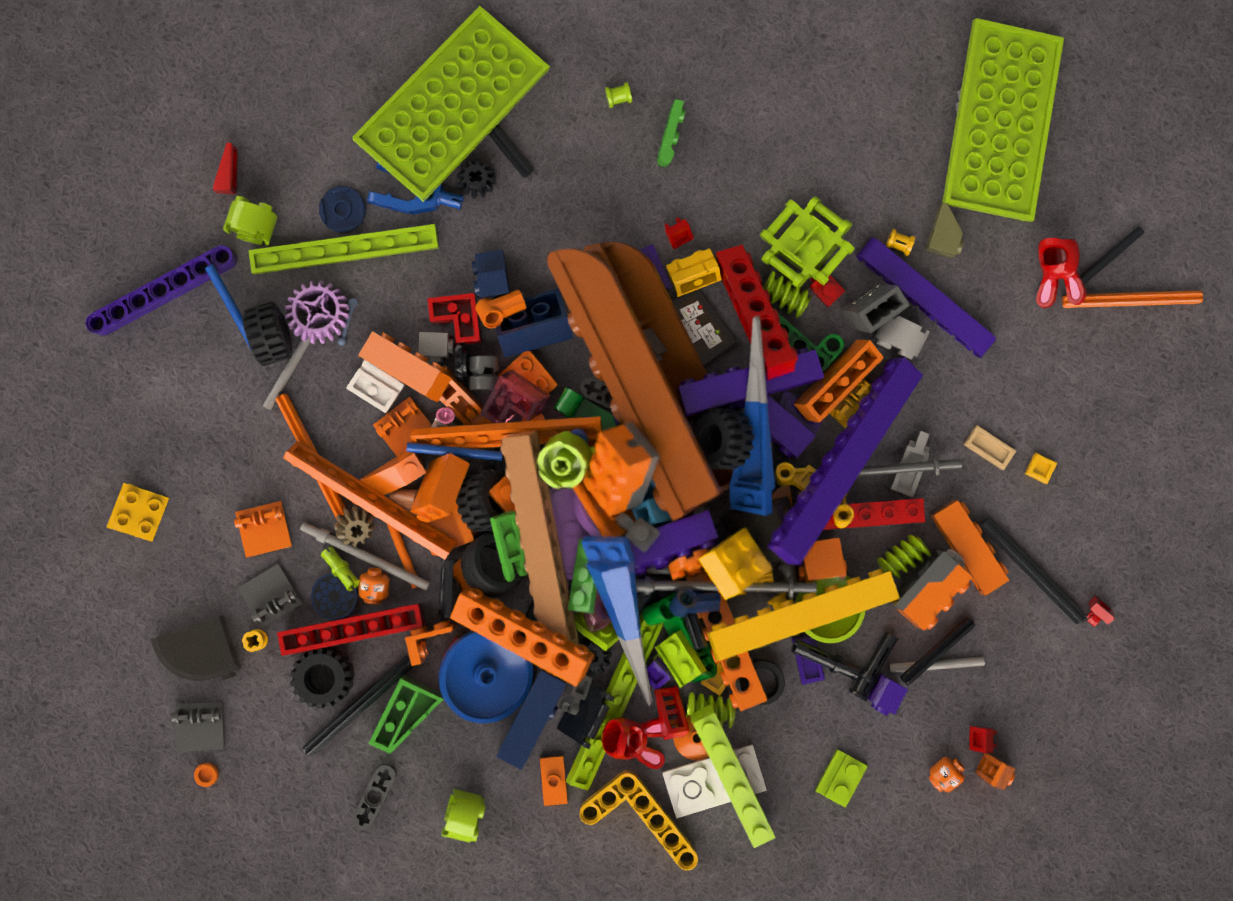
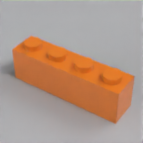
[358,331,452,403]
[793,340,884,423]
[930,500,1009,596]

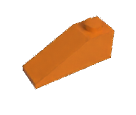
[439,365,495,425]
[359,451,427,495]
[974,753,1015,790]

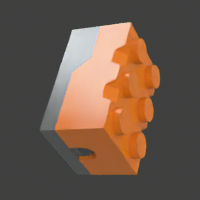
[583,422,660,516]
[888,549,972,631]

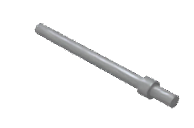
[300,522,431,591]

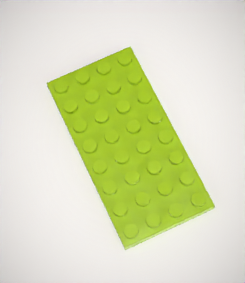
[352,6,550,202]
[942,18,1064,222]

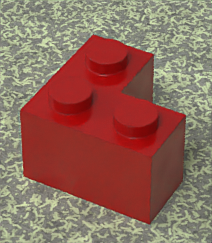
[427,293,482,345]

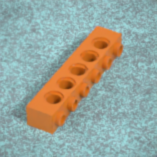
[686,569,767,712]
[450,587,595,686]

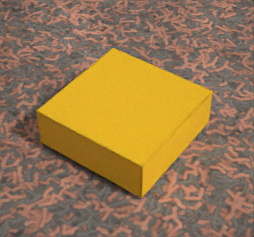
[1025,453,1057,484]

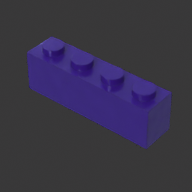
[726,395,815,459]

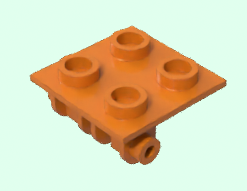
[498,350,558,413]
[373,396,432,456]
[234,501,292,558]

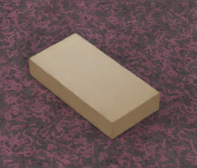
[963,425,1016,471]

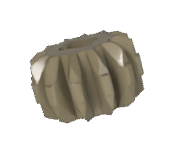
[334,505,375,547]

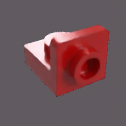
[809,270,845,308]

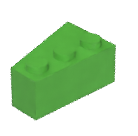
[369,675,444,754]

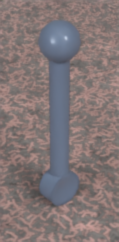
[337,298,358,346]

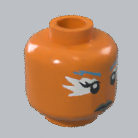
[358,568,390,604]
[929,756,965,792]

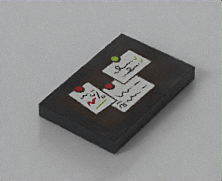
[672,289,736,366]

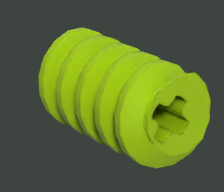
[763,271,813,318]
[877,534,931,579]
[686,692,736,728]

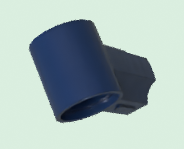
[669,588,721,617]

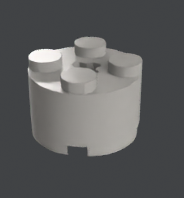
[875,316,930,360]

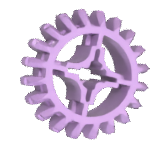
[285,281,350,344]

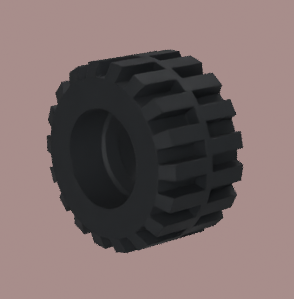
[243,301,292,366]
[692,408,754,469]
[456,469,504,533]
[290,647,354,709]

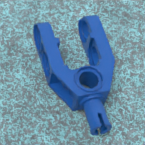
[366,162,464,215]

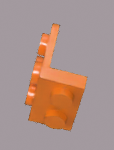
[427,496,478,556]

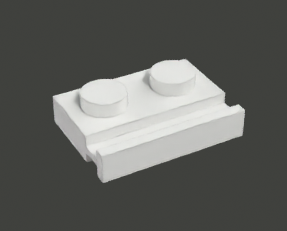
[346,360,405,414]

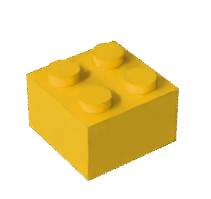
[699,528,772,600]

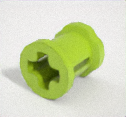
[605,82,632,108]

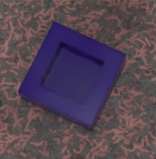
[646,657,672,689]

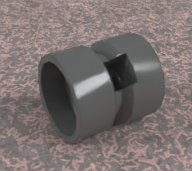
[469,356,500,391]

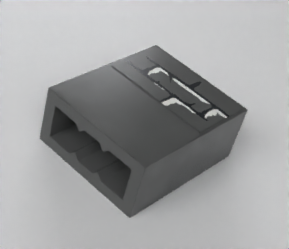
[840,283,910,333]

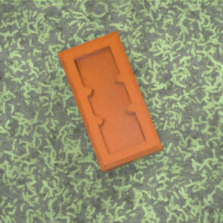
[540,755,568,806]

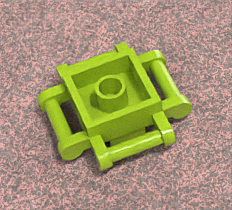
[759,196,855,288]

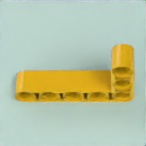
[580,770,698,870]

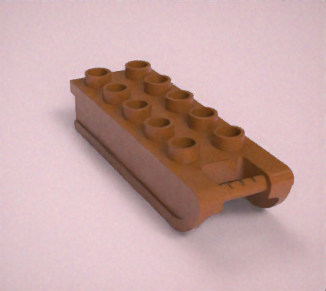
[547,241,733,520]

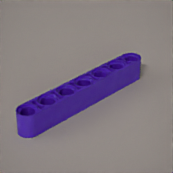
[856,237,996,358]
[85,245,237,336]

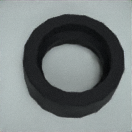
[739,659,785,705]

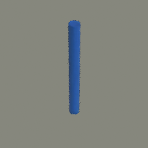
[205,264,251,350]
[406,442,503,461]

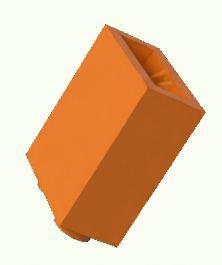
[410,453,470,522]

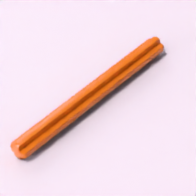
[1062,290,1203,308]
[276,393,346,519]

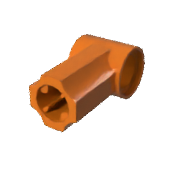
[475,289,527,328]

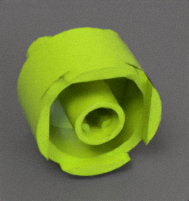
[223,196,278,245]
[537,431,592,489]
[441,788,486,843]

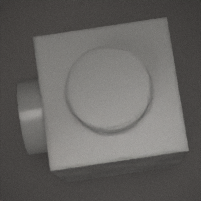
[418,332,454,363]

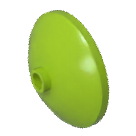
[795,575,865,643]

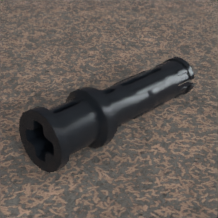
[848,631,899,702]

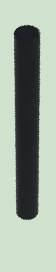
[1080,226,1144,285]

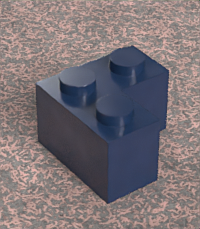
[472,249,511,299]

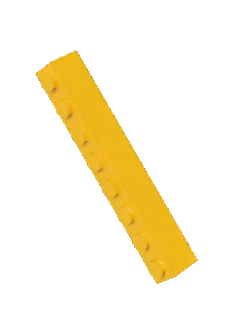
[707,569,900,661]

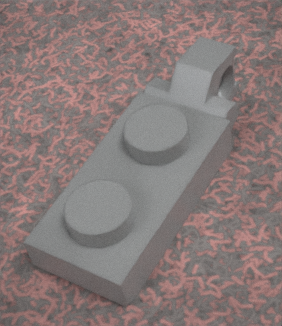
[890,431,930,497]

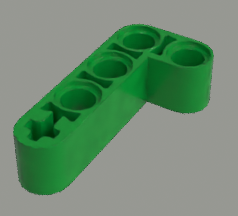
[755,308,844,371]
[554,387,617,431]
[642,592,717,683]

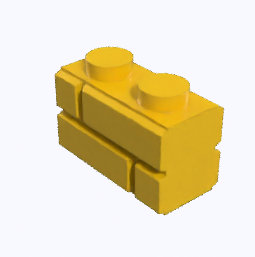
[666,248,722,297]

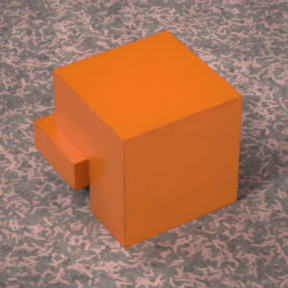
[797,538,848,583]

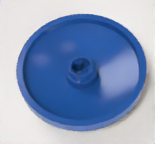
[439,631,533,724]

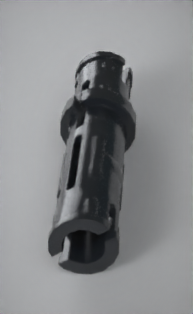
[791,639,860,680]

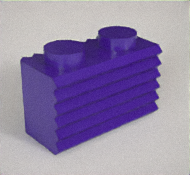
[868,674,908,716]

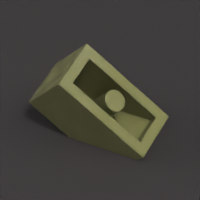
[925,202,964,259]

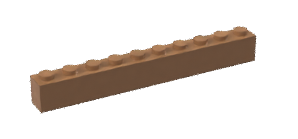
[501,430,579,673]

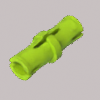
[321,546,360,591]

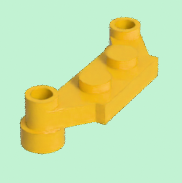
[775,463,854,528]

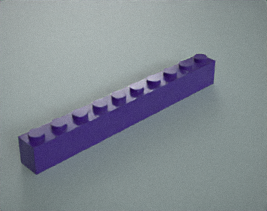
[768,357,923,564]

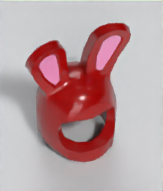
[1036,238,1086,308]
[602,717,672,769]

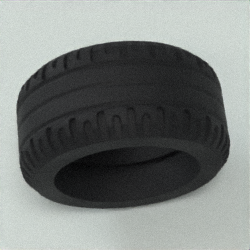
[461,532,526,597]

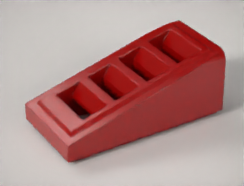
[213,143,238,194]
[654,686,690,740]

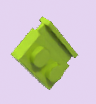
[655,630,707,688]
[815,749,868,808]

